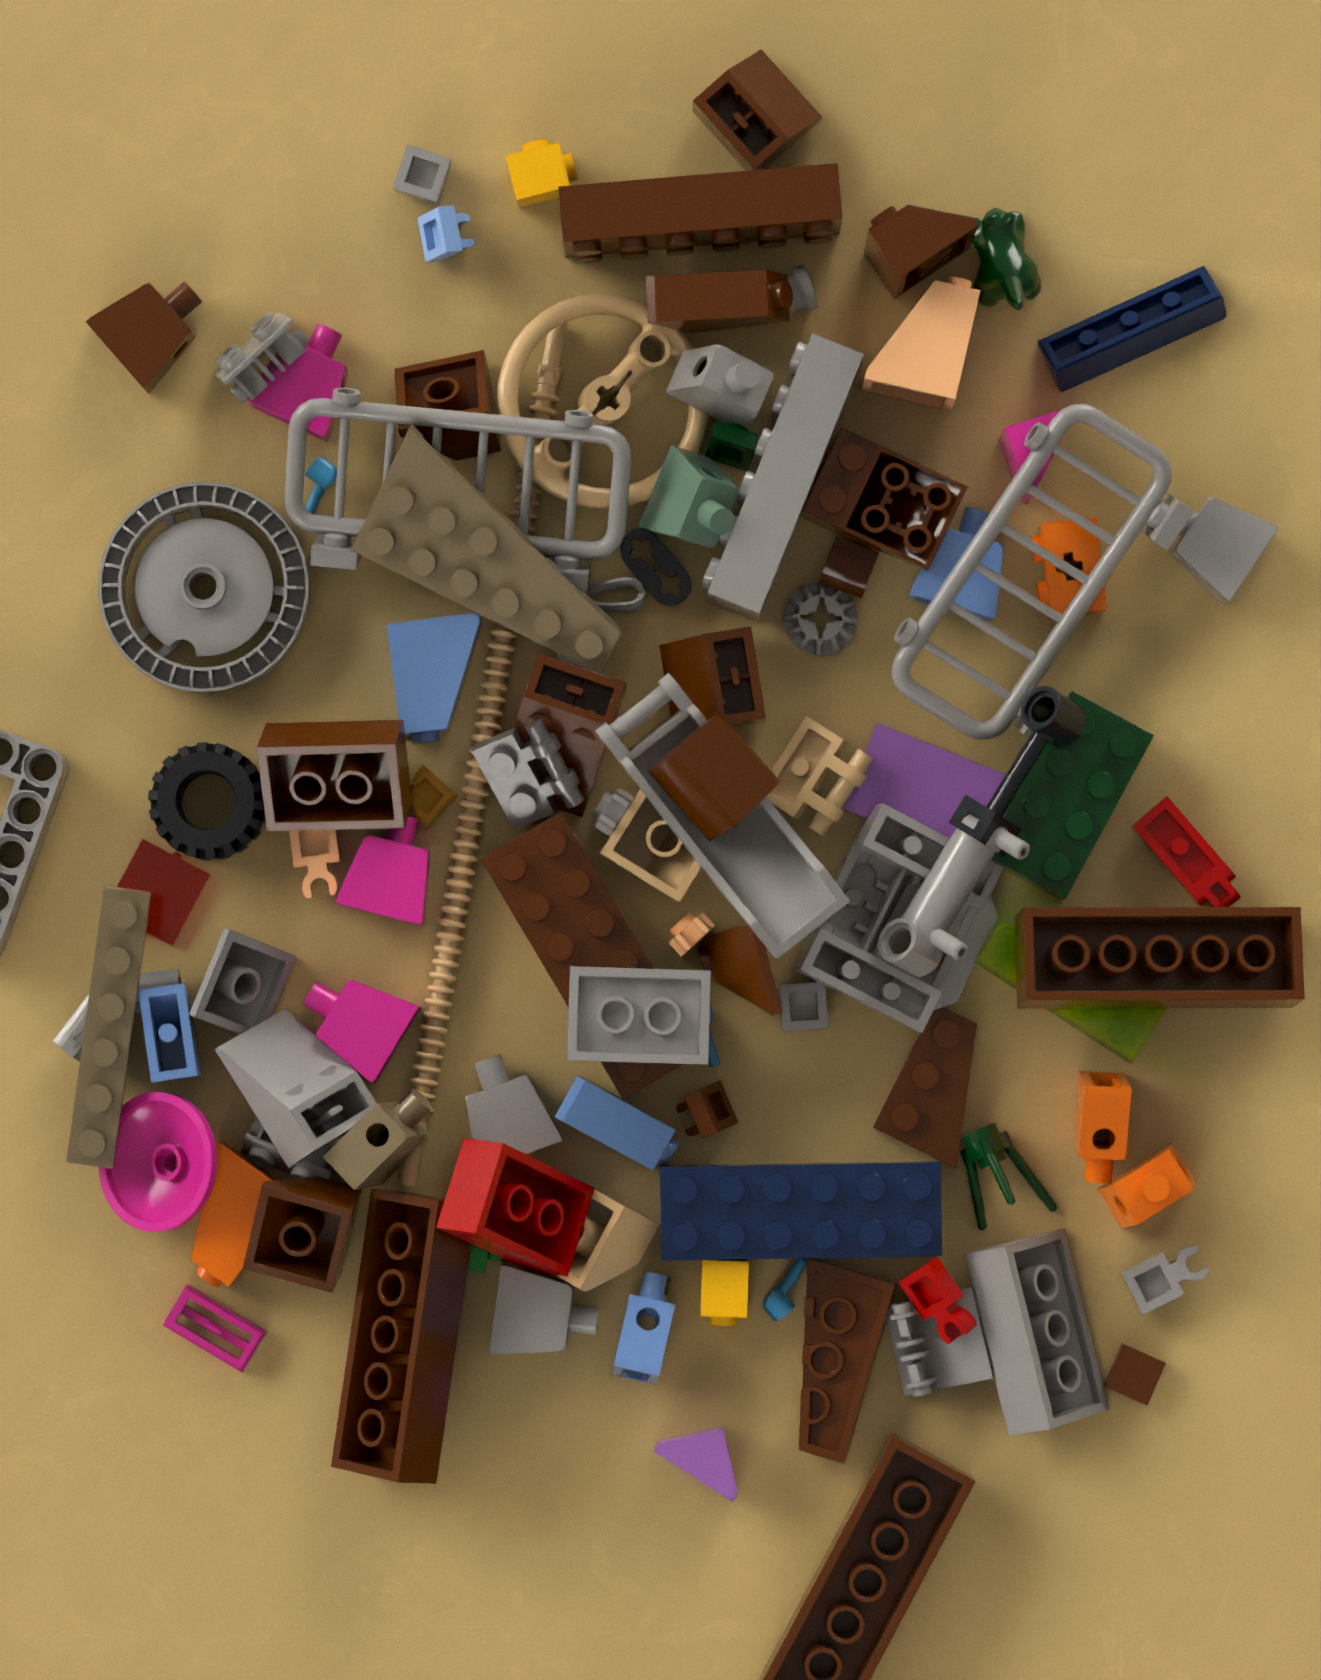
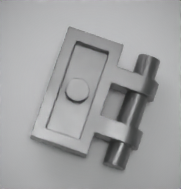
[472,719,584,830]

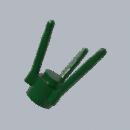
[960,1123,1057,1230]

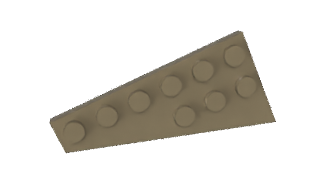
[351,424,623,674]

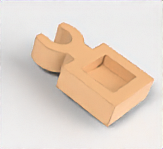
[289,830,341,899]
[669,912,716,958]

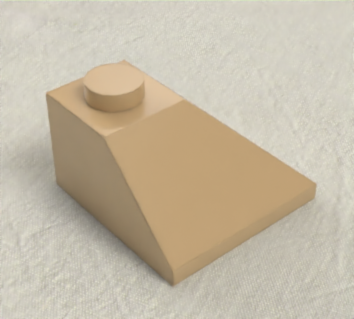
[557,1173,659,1292]

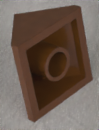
[648,711,780,841]

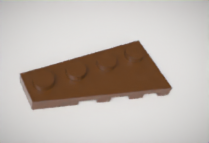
[799,1258,897,1464]

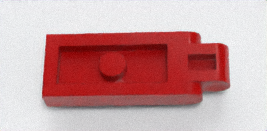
[1131,796,1241,907]

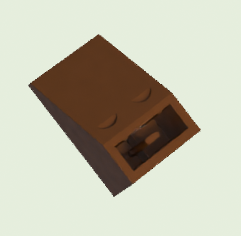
[801,428,968,571]
[513,653,627,817]

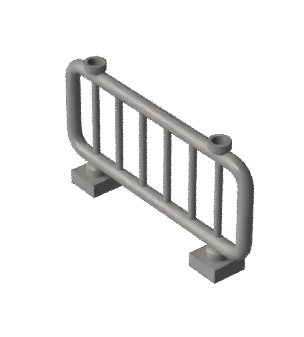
[284,388,632,592]
[892,404,1194,740]

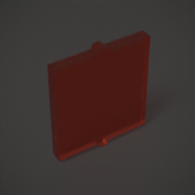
[117,839,211,946]

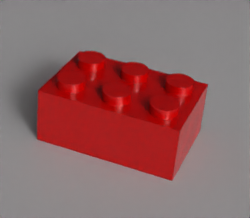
[436,1138,595,1277]

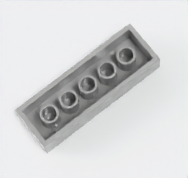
[702,333,864,622]

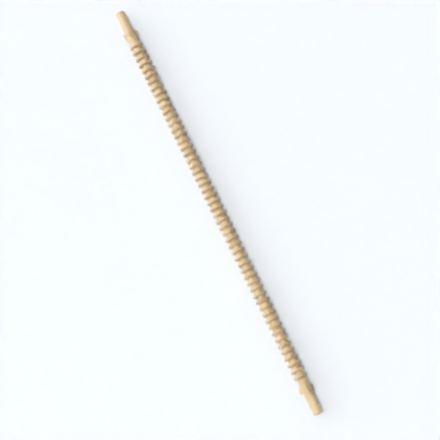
[397,323,567,1187]

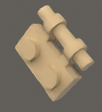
[767,716,873,837]

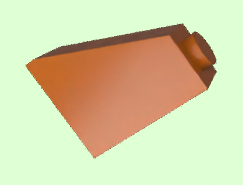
[191,1141,277,1288]

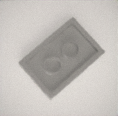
[567,966,711,1065]

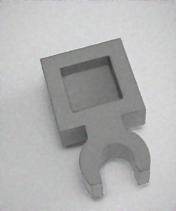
[592,788,635,838]
[1120,1245,1210,1315]

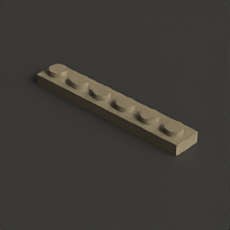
[66,885,152,1169]

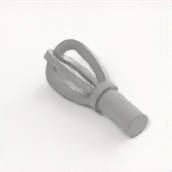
[585,577,646,613]

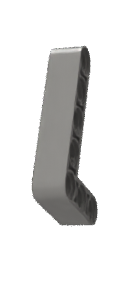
[0,730,69,957]

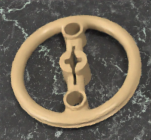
[497,293,709,509]

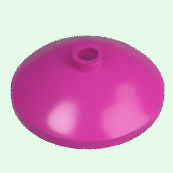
[99,1092,217,1232]

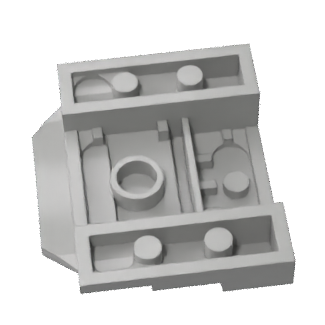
[794,803,1004,1033]

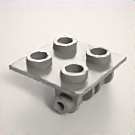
[212,311,310,404]
[887,1287,994,1397]

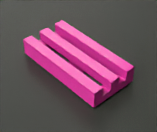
[163,1285,267,1372]

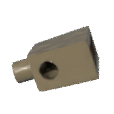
[323,1089,432,1190]

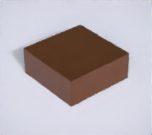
[819,537,879,598]
[1103,1343,1166,1406]

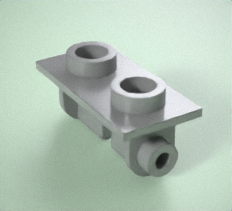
[241,1117,334,1179]

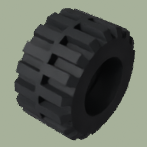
[148,742,266,861]

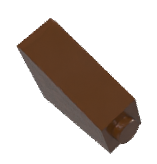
[646,270,793,333]

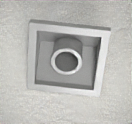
[189,928,296,1034]

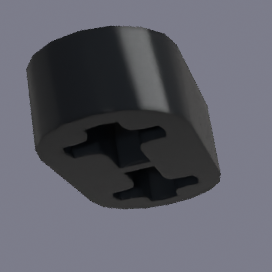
[620,528,691,607]

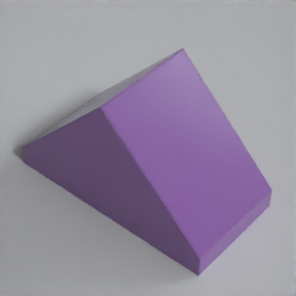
[654,1426,738,1502]

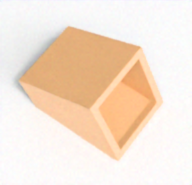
[861,276,981,412]

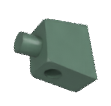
[638,445,738,549]

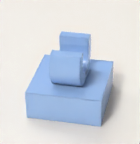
[417,205,475,263]

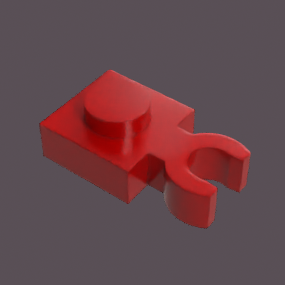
[898,1256,977,1344]

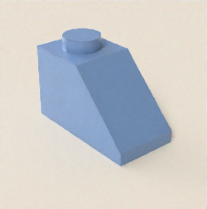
[138,983,203,1083]

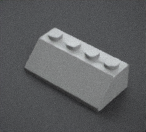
[964,1228,1109,1436]

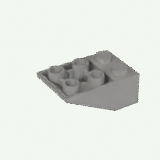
[215,1009,377,1168]

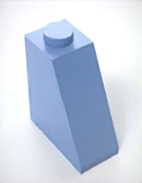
[387,613,482,744]
[555,1075,680,1171]

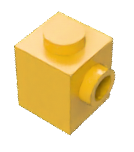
[505,139,578,208]

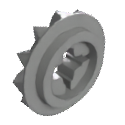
[784,582,858,656]

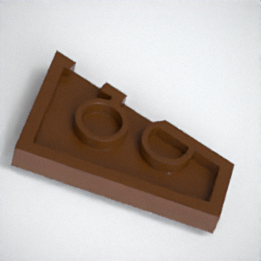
[873,1007,977,1169]

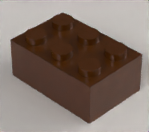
[256,720,413,831]

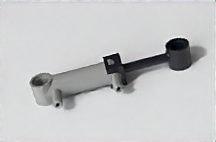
[878,686,1085,977]

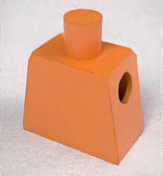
[1075,1071,1132,1183]
[1097,1142,1196,1228]

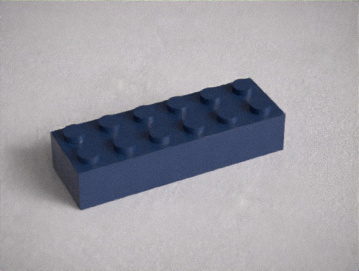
[660,1161,942,1261]

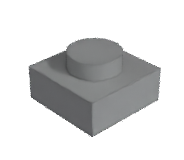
[393,144,452,205]
[779,982,829,1031]

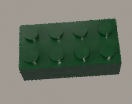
[992,691,1154,901]

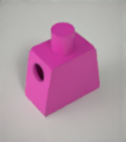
[246,324,348,442]
[335,816,431,926]
[303,979,421,1083]

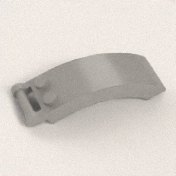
[595,673,850,960]

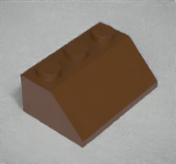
[864,205,979,299]

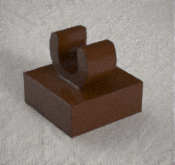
[676,1080,738,1139]

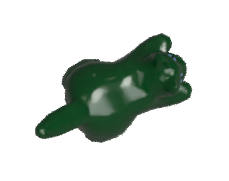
[972,208,1041,310]

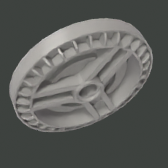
[98,482,310,694]

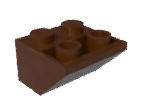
[693,49,822,171]
[659,626,766,727]

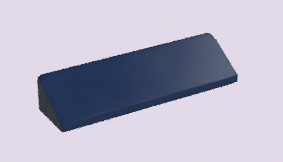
[1037,266,1227,392]

